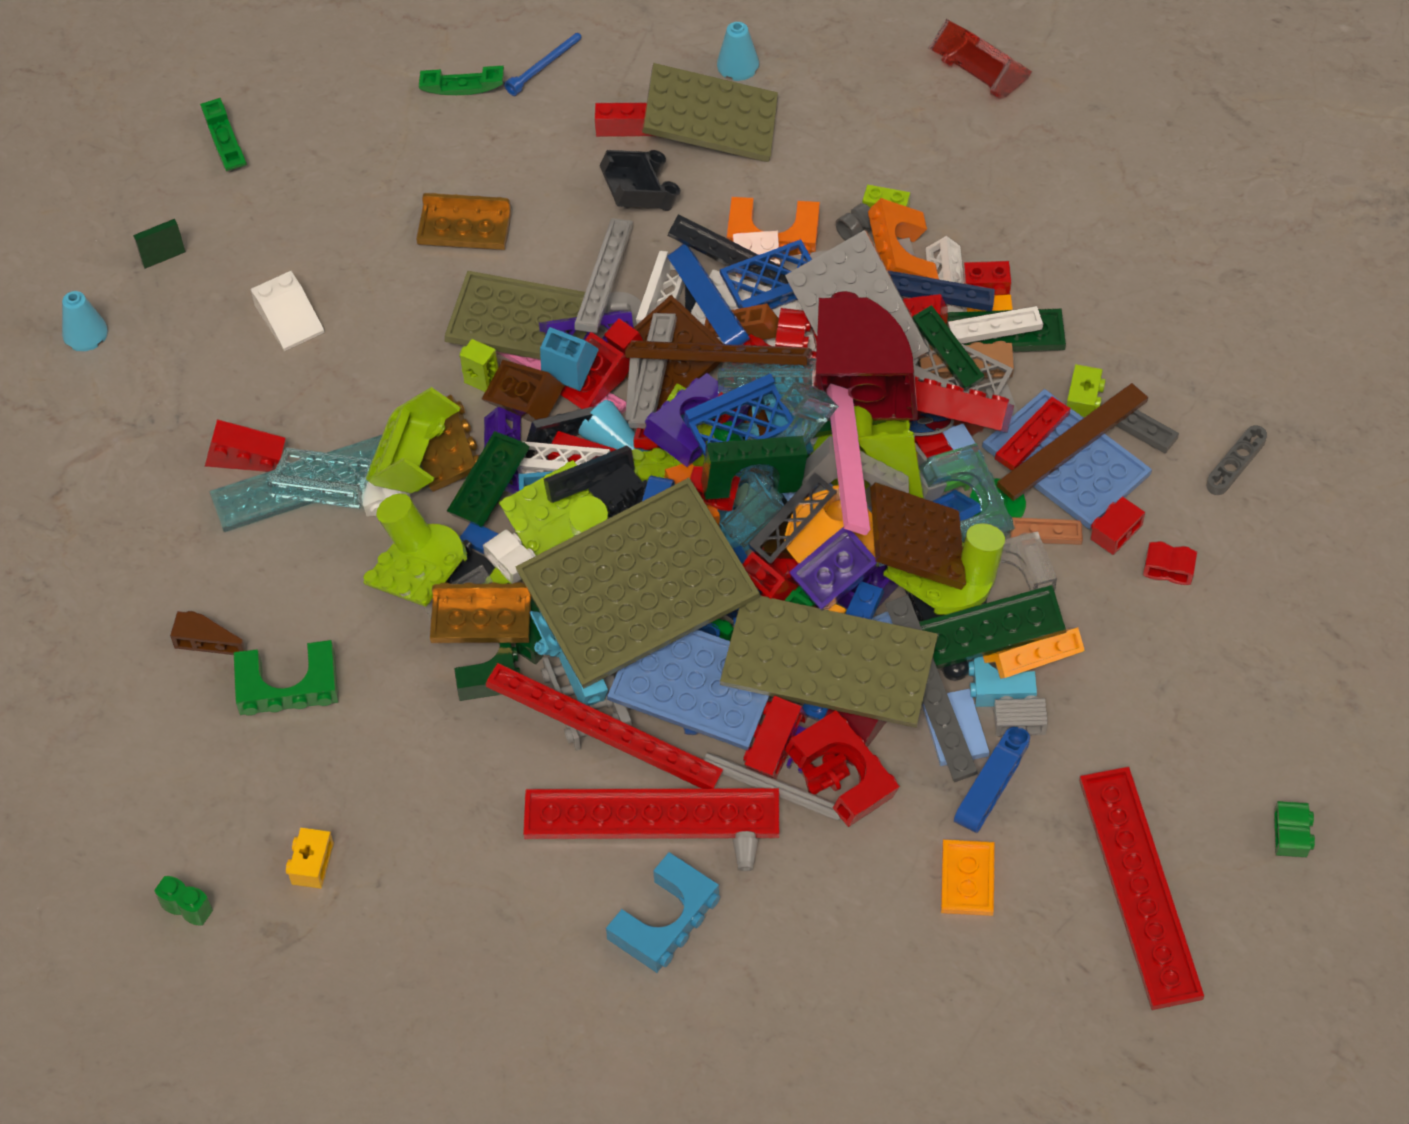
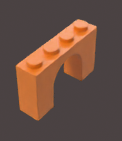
[727,197,820,256]
[868,198,939,279]

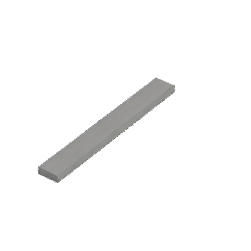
[575,218,633,333]

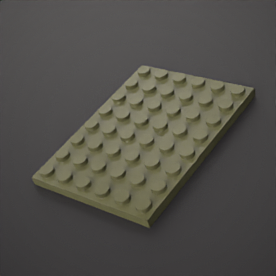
[515,478,760,689]

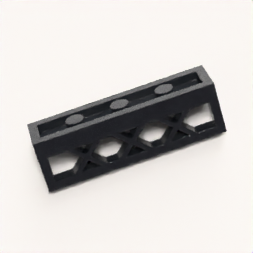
[749,472,837,565]

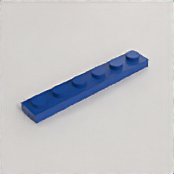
[802,581,884,721]

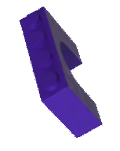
[644,373,750,467]

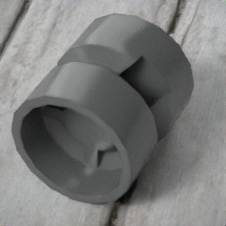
[835,203,872,241]

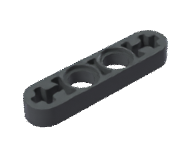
[1206,425,1267,495]

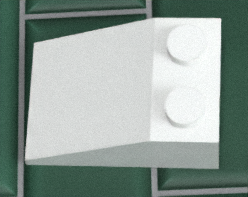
[251,271,325,351]

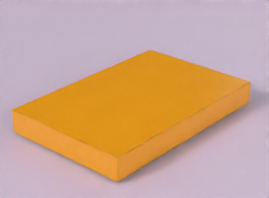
[941,840,995,916]

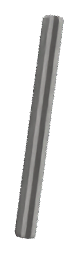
[704,753,840,820]

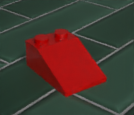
[560,332,630,409]

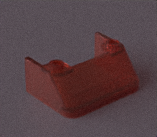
[928,19,1032,98]

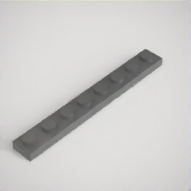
[885,595,978,783]

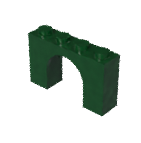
[701,436,808,500]
[454,643,520,701]

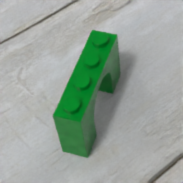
[233,640,338,716]

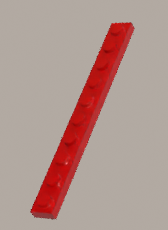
[486,663,723,789]

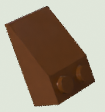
[482,360,565,422]

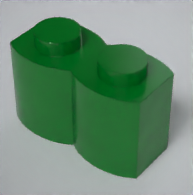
[1274,801,1315,858]
[154,876,213,926]

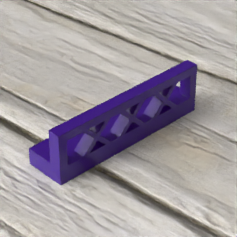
[539,310,633,343]
[484,407,521,494]

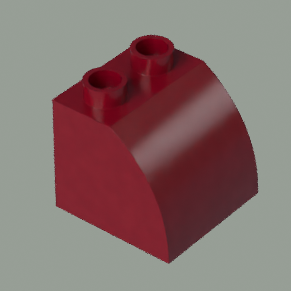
[815,291,918,421]

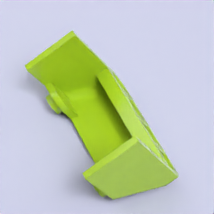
[366,387,461,493]

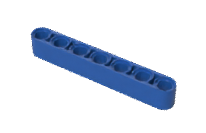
[667,244,750,345]

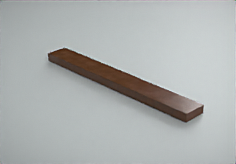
[625,340,812,366]
[997,383,1148,501]

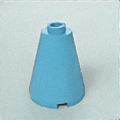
[717,22,759,81]
[62,291,108,351]
[579,400,641,450]

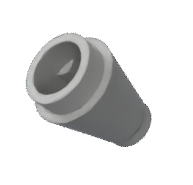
[733,831,758,871]

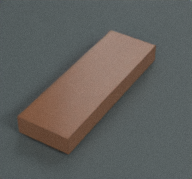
[1009,517,1083,545]

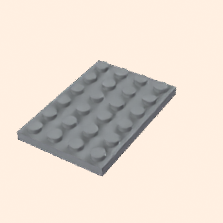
[785,230,930,361]

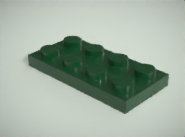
[447,431,530,528]

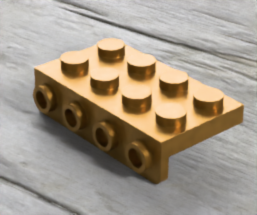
[416,193,511,250]
[421,395,480,492]
[430,582,531,643]

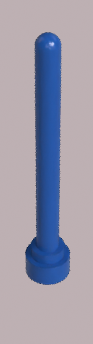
[504,33,581,96]

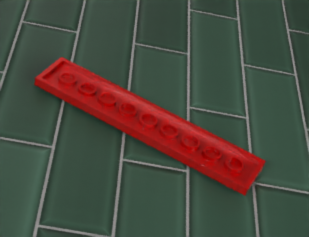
[1079,767,1204,1010]
[523,788,779,839]

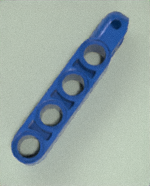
[954,727,1030,833]

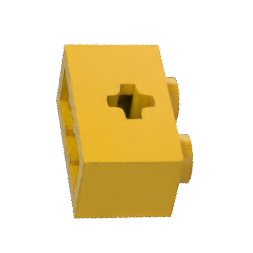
[286,827,334,889]

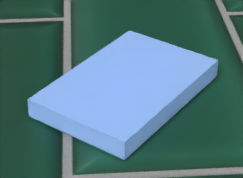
[922,689,989,766]

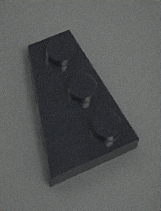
[525,407,593,458]

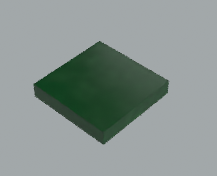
[133,219,186,269]

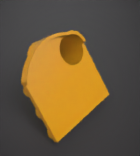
[785,485,875,564]

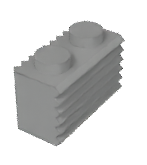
[993,695,1047,737]

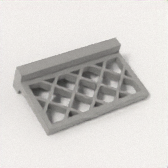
[913,339,1013,396]

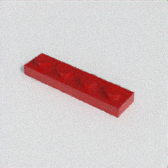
[995,397,1071,471]

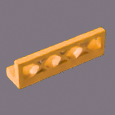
[983,627,1085,679]

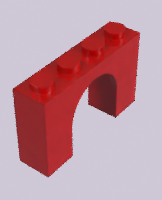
[785,710,900,827]

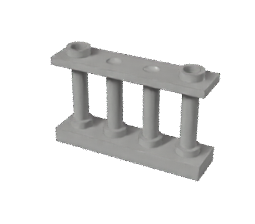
[541,657,632,751]

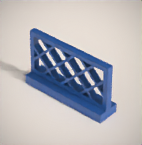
[720,239,812,309]
[684,373,796,456]

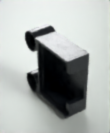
[599,150,680,211]

